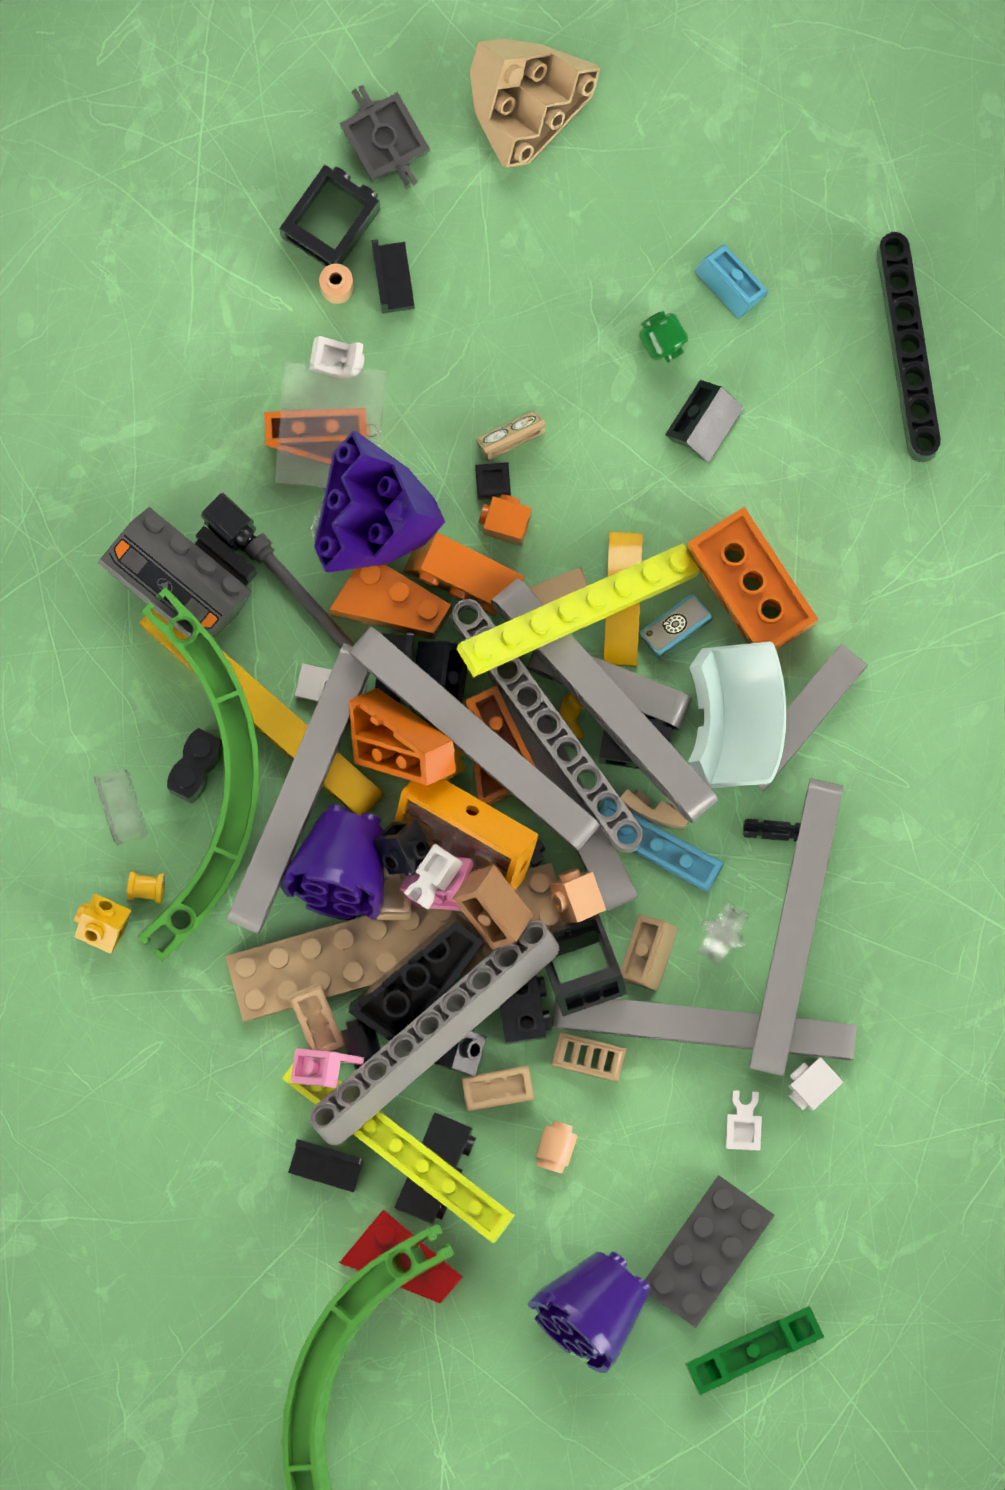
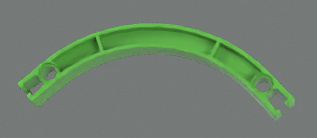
[138,587,259,962]
[282,1224,455,1490]

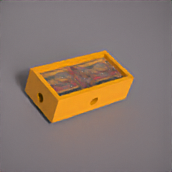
[394,778,539,891]

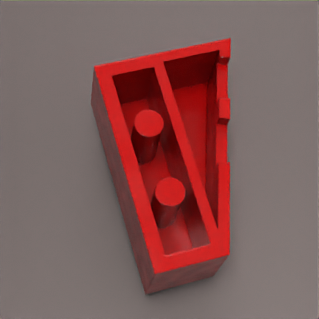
[339,1210,463,1304]

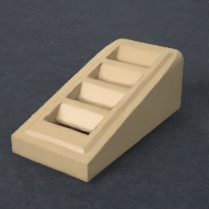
[552,1032,627,1083]

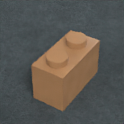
[453,865,534,949]

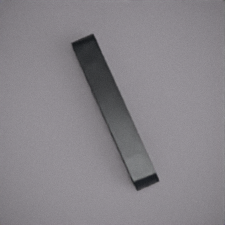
[877,232,941,462]

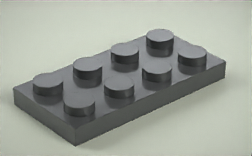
[645,1175,775,1328]

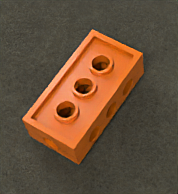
[686,507,818,650]

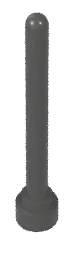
[243,533,355,648]

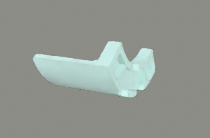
[688,641,786,788]

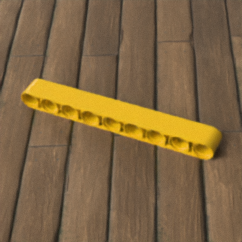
[138,608,384,815]

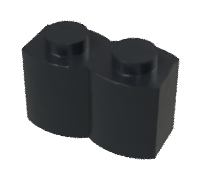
[201,493,256,551]
[167,728,223,803]

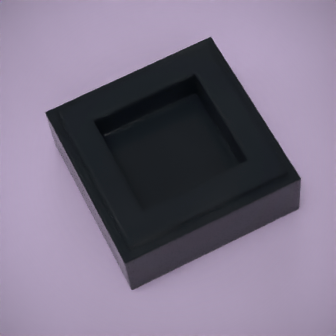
[475,462,511,500]

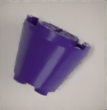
[281,805,384,921]
[528,1251,651,1373]

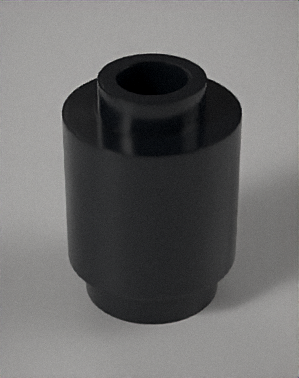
[341,1019,381,1069]

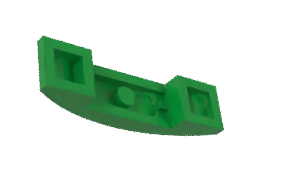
[685,1306,824,1395]

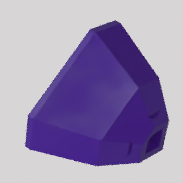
[314,431,445,573]

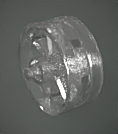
[697,901,750,967]

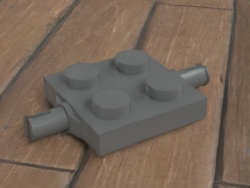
[340,85,430,189]

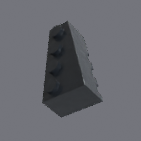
[349,914,484,1041]

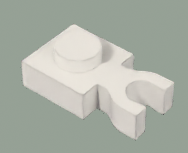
[404,844,464,909]
[725,1090,762,1151]

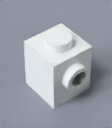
[788,1057,844,1112]

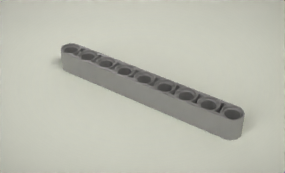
[491,578,718,823]
[453,599,643,853]
[348,626,601,851]
[227,643,370,934]
[488,657,638,912]
[749,778,843,1076]
[309,920,559,1145]
[552,997,857,1060]

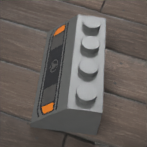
[98,507,252,638]

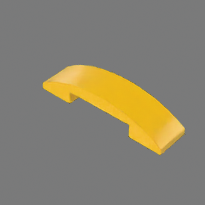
[603,532,643,667]

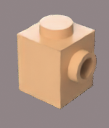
[550,868,606,923]

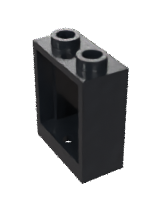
[279,164,381,267]
[544,913,627,1016]

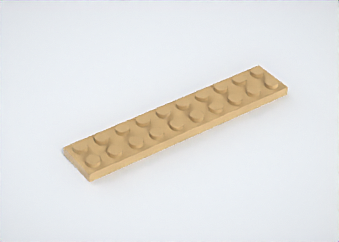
[225,863,569,1022]

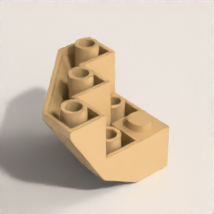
[470,38,601,168]

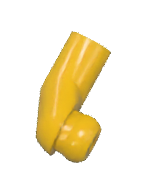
[558,694,585,740]

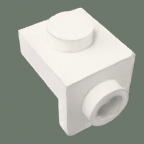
[308,336,364,380]

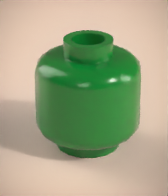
[639,310,688,362]

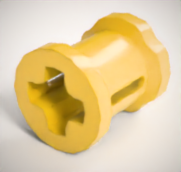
[127,870,165,904]

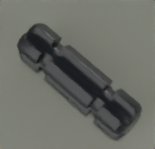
[743,818,801,842]

